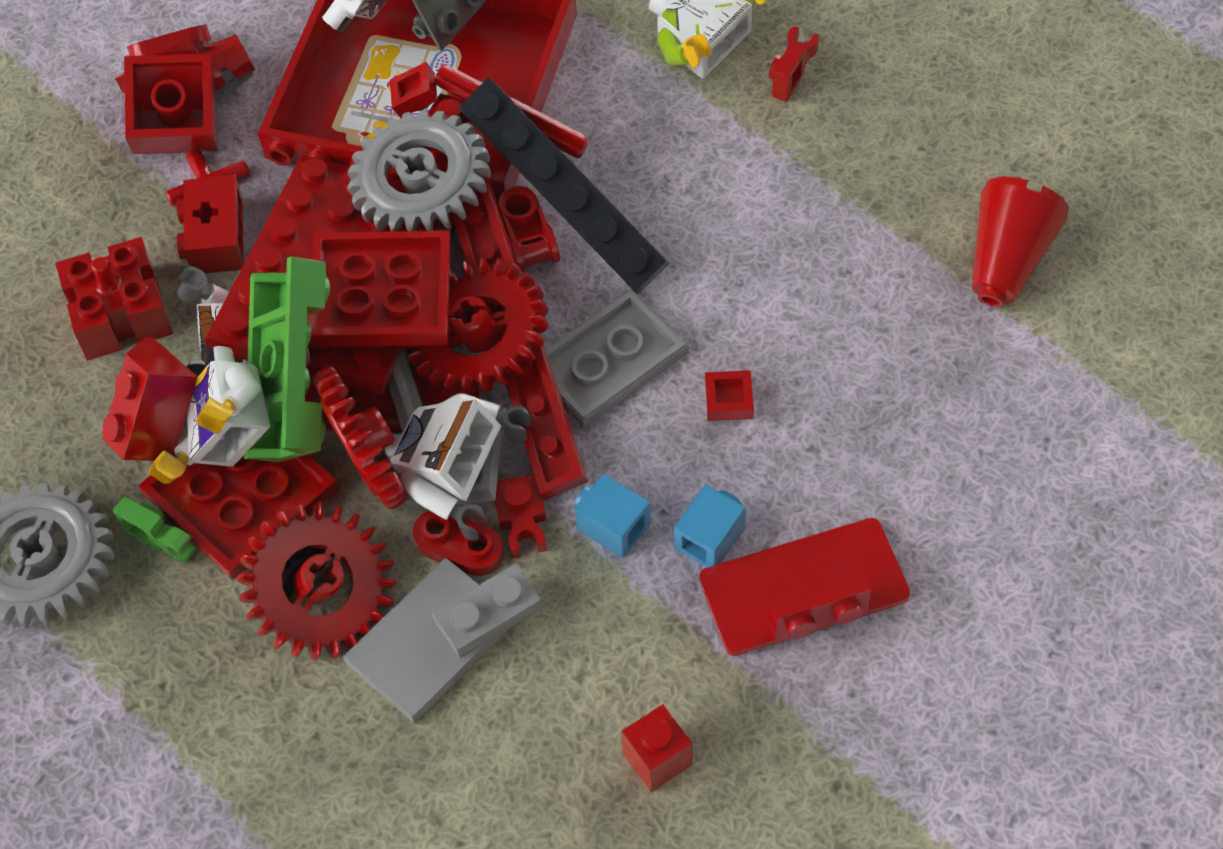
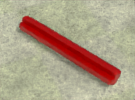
[434,64,589,158]

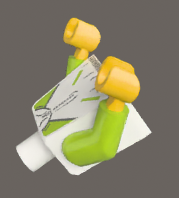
[649,0,766,79]

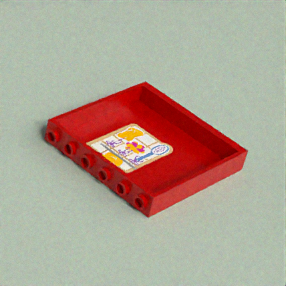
[258,0,577,205]

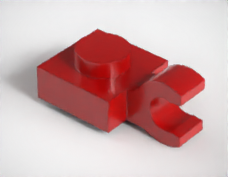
[769,26,819,102]

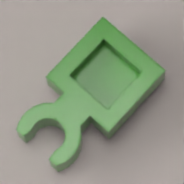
[113,496,196,564]

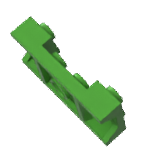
[244,257,330,462]

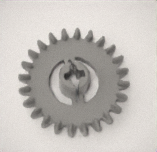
[347,110,491,232]
[0,482,115,629]

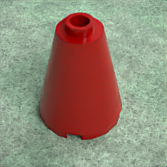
[972,176,1069,307]

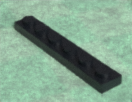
[458,77,670,294]

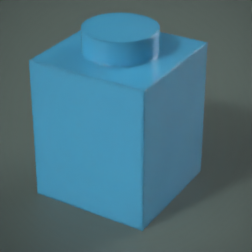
[574,474,651,558]
[674,484,746,567]

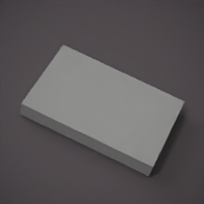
[545,289,689,429]
[343,558,511,724]

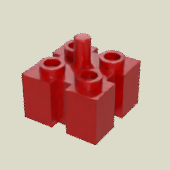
[55,236,173,361]

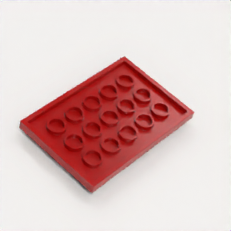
[205,154,456,395]

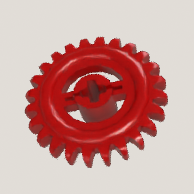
[405,258,549,396]
[313,367,408,509]
[236,502,397,661]

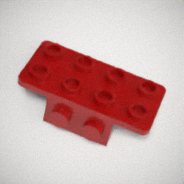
[699,518,910,656]

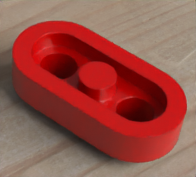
[127,24,212,56]
[412,511,504,576]

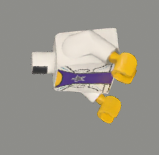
[149,346,270,484]

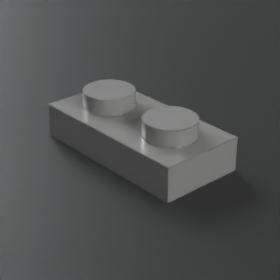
[432,564,542,658]

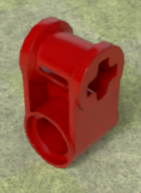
[498,186,560,273]

